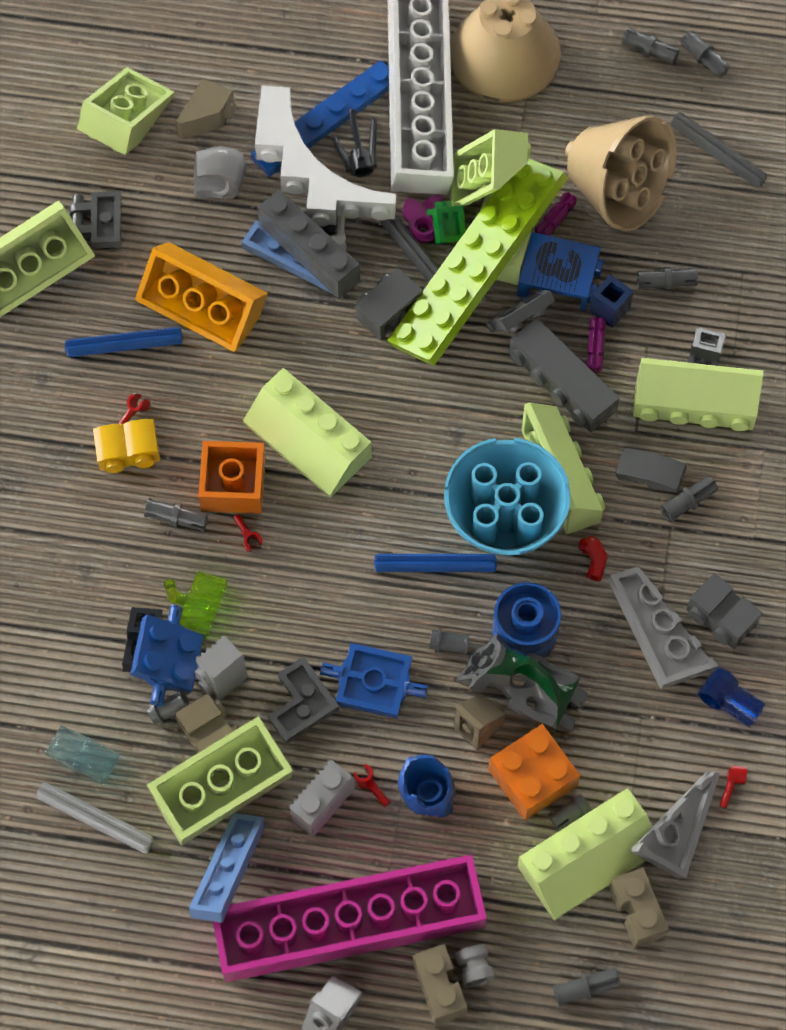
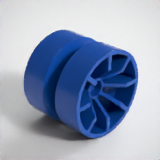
[492,582,561,658]

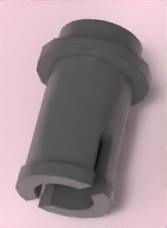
[429,628,469,655]
[147,690,189,724]
[548,794,592,832]

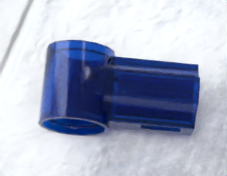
[697,667,766,728]

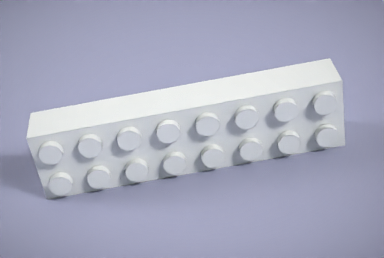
[388,0,454,195]

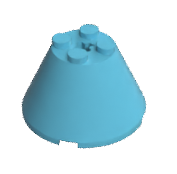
[444,438,570,555]

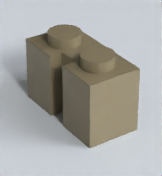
[175,693,238,753]
[609,867,669,949]
[413,944,467,1026]

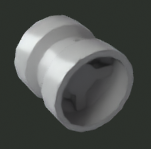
[454,944,495,988]

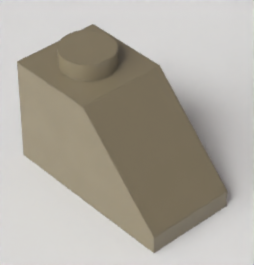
[176,78,236,139]
[454,693,505,750]

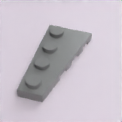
[608,567,719,689]

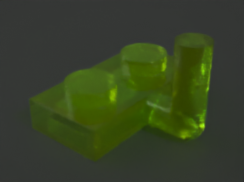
[164,571,227,640]

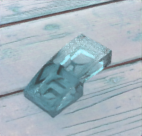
[44,725,120,784]

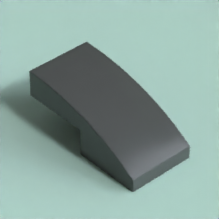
[687,327,726,366]
[615,448,687,493]

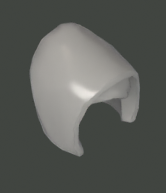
[194,146,246,199]

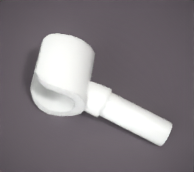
[330,216,346,250]

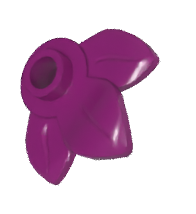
[402,194,443,243]

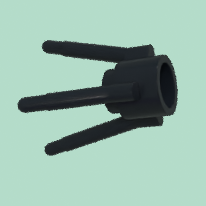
[332,109,377,177]

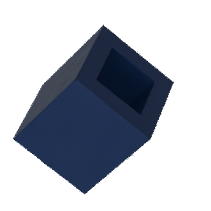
[589,274,634,328]

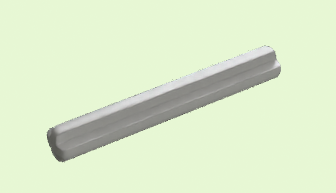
[36,782,154,853]

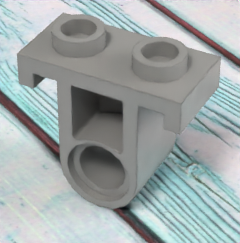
[301,975,363,1030]

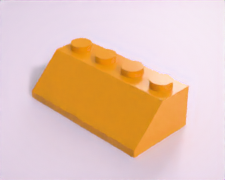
[135,242,268,352]

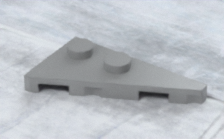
[631,771,720,879]

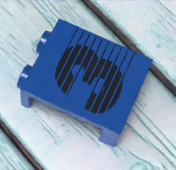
[517,232,604,312]

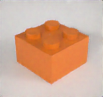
[198,441,266,514]
[488,724,580,821]

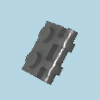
[69,191,122,248]
[486,290,555,333]

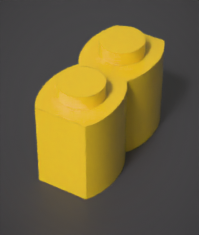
[93,419,161,473]

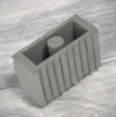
[195,636,248,701]
[290,760,355,837]

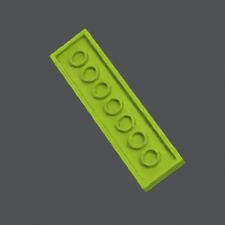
[387,159,568,366]

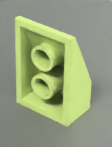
[77,67,175,155]

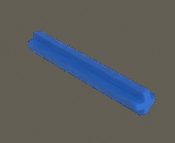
[65,327,183,357]
[374,554,497,572]

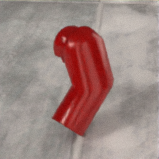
[578,536,608,582]

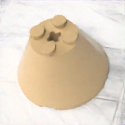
[450,0,561,102]
[565,116,677,231]

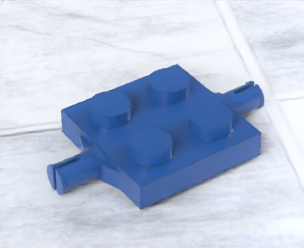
[130,605,204,707]
[320,643,428,719]

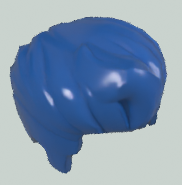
[398,755,456,818]

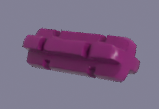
[534,192,577,236]
[587,317,606,374]

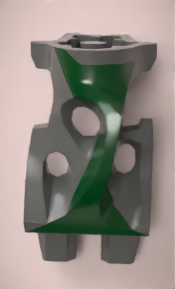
[456,634,588,734]

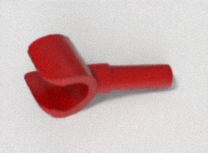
[118,394,150,424]
[233,514,262,552]
[354,764,391,807]
[719,765,747,809]

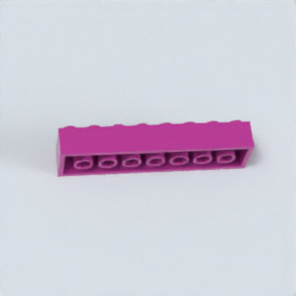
[213,855,487,983]

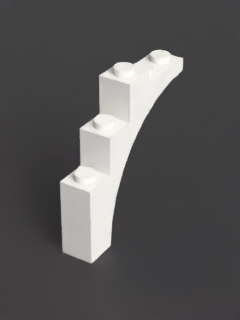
[255,86,396,226]

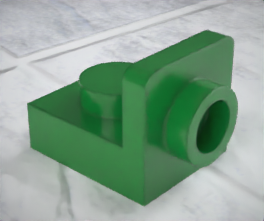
[426,201,466,244]

